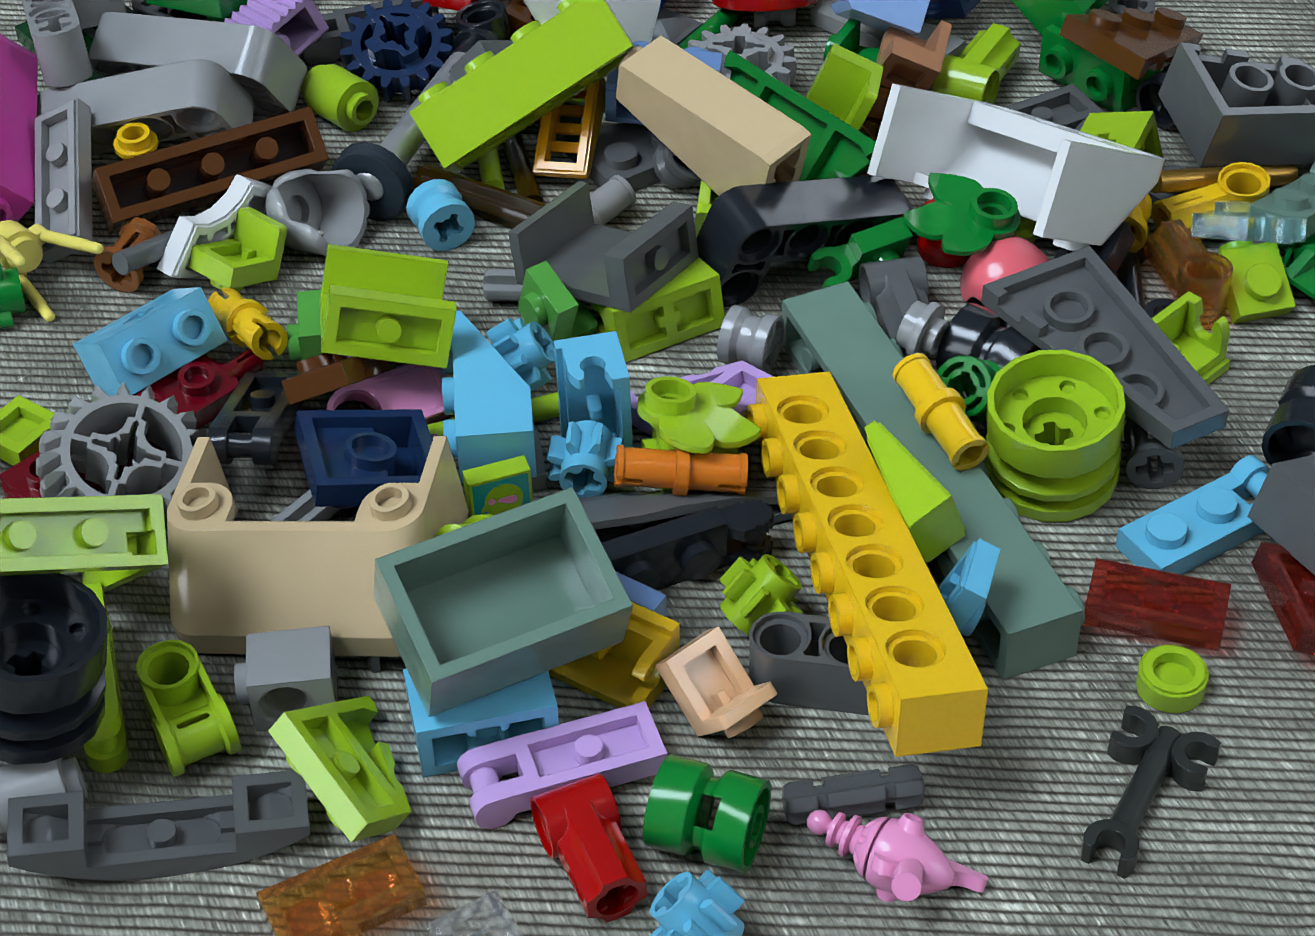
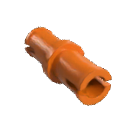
[614,445,748,496]

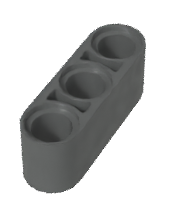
[749,612,869,715]

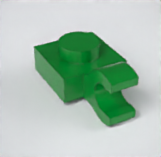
[807,217,913,289]

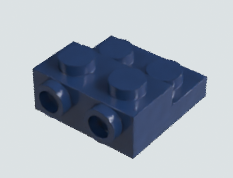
[295,409,438,509]

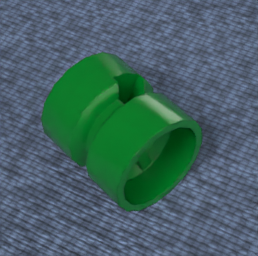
[643,754,772,874]

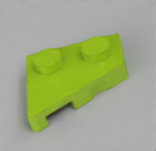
[268,695,411,842]

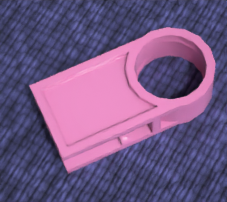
[326,364,451,425]

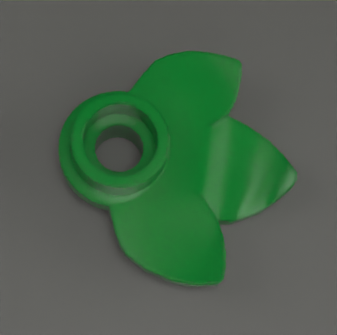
[903,173,1021,256]

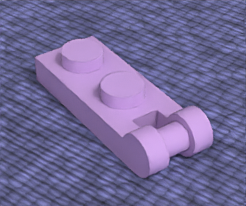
[457,701,668,829]

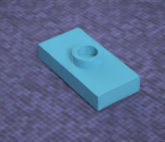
[938,538,1001,637]

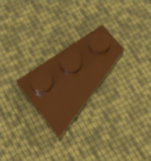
[1059,8,1203,80]

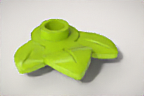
[637,376,761,454]

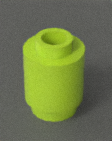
[301,64,379,132]

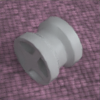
[717,305,784,373]

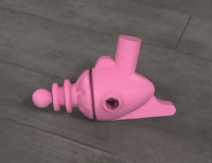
[807,810,988,902]

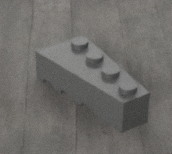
[1158,42,1315,168]

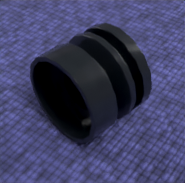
[0,573,108,765]

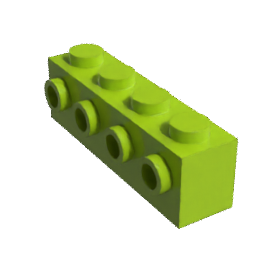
[409,0,635,173]

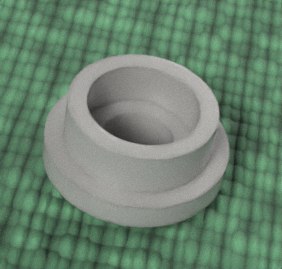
[896,301,949,356]

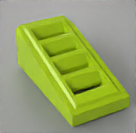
[864,420,966,562]

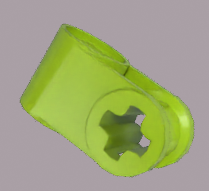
[136,640,242,778]

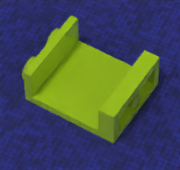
[320,244,457,369]

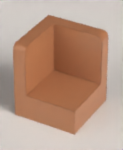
[876,20,952,90]

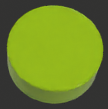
[1136,645,1209,713]

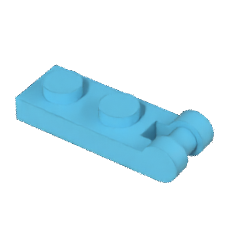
[1116,455,1270,587]

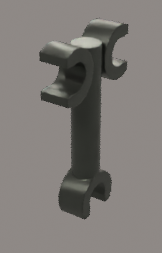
[1081,705,1221,879]

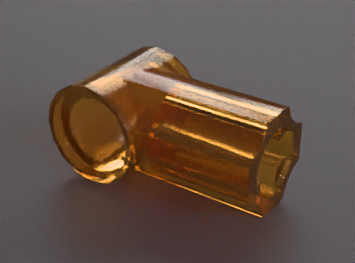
[1144,219,1234,330]

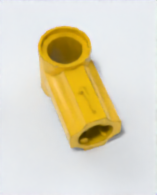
[1152,162,1271,249]

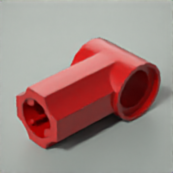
[530,773,647,923]

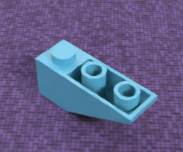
[442,311,537,483]

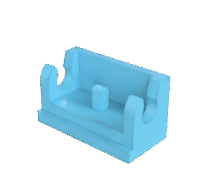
[554,331,633,447]

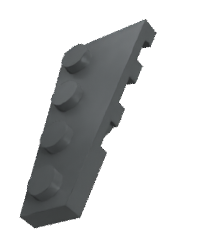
[981,246,1229,449]

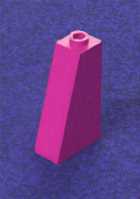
[0,34,38,222]

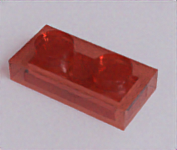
[1251,542,1315,655]
[1083,558,1231,651]

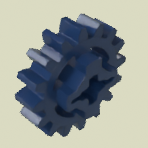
[340,0,453,102]

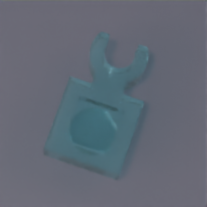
[1191,200,1307,244]

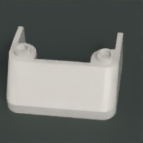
[867,83,1165,251]

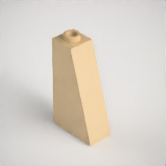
[615,35,811,196]

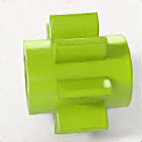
[719,554,803,635]

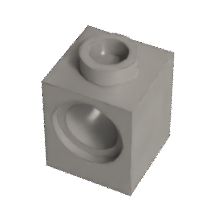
[234,626,339,731]

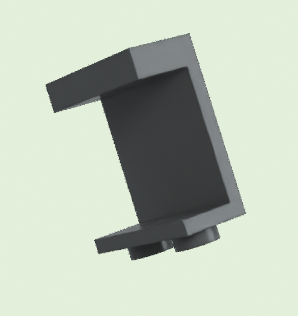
[508,181,699,313]

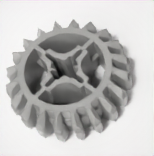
[36,382,207,531]

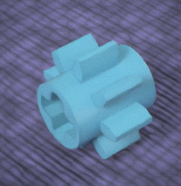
[486,318,555,392]
[547,420,624,498]
[650,870,745,936]

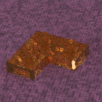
[256,834,427,936]

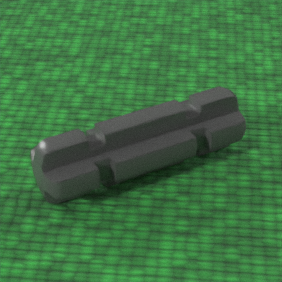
[782,764,925,825]

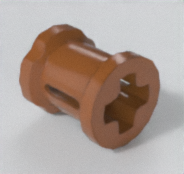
[94,217,162,293]

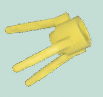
[0,220,104,322]

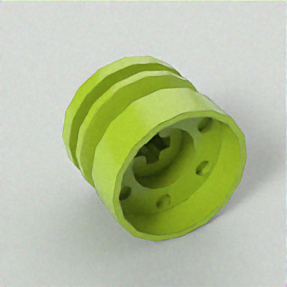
[985,349,1126,522]

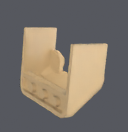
[167,436,469,657]

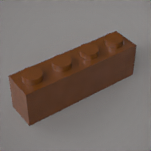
[92,106,329,235]

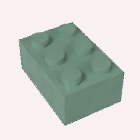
[374,487,633,717]

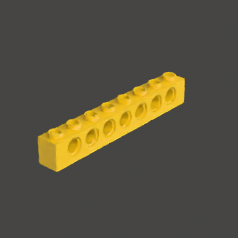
[746,371,988,757]

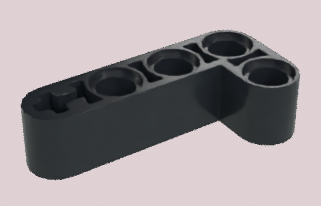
[696,175,917,307]

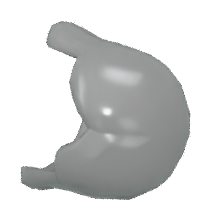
[265,169,370,256]

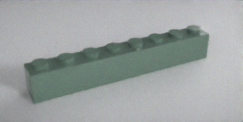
[782,281,1085,680]

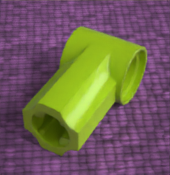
[932,23,1021,104]

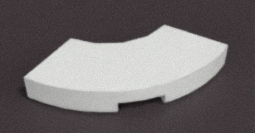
[157,174,272,278]

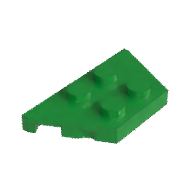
[724,50,876,181]

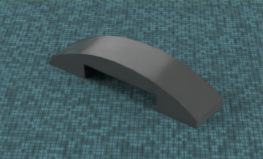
[7,770,310,880]

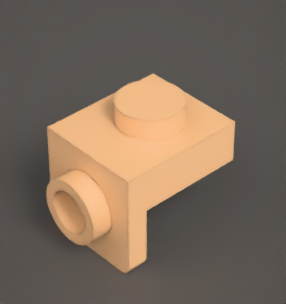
[655,626,778,738]

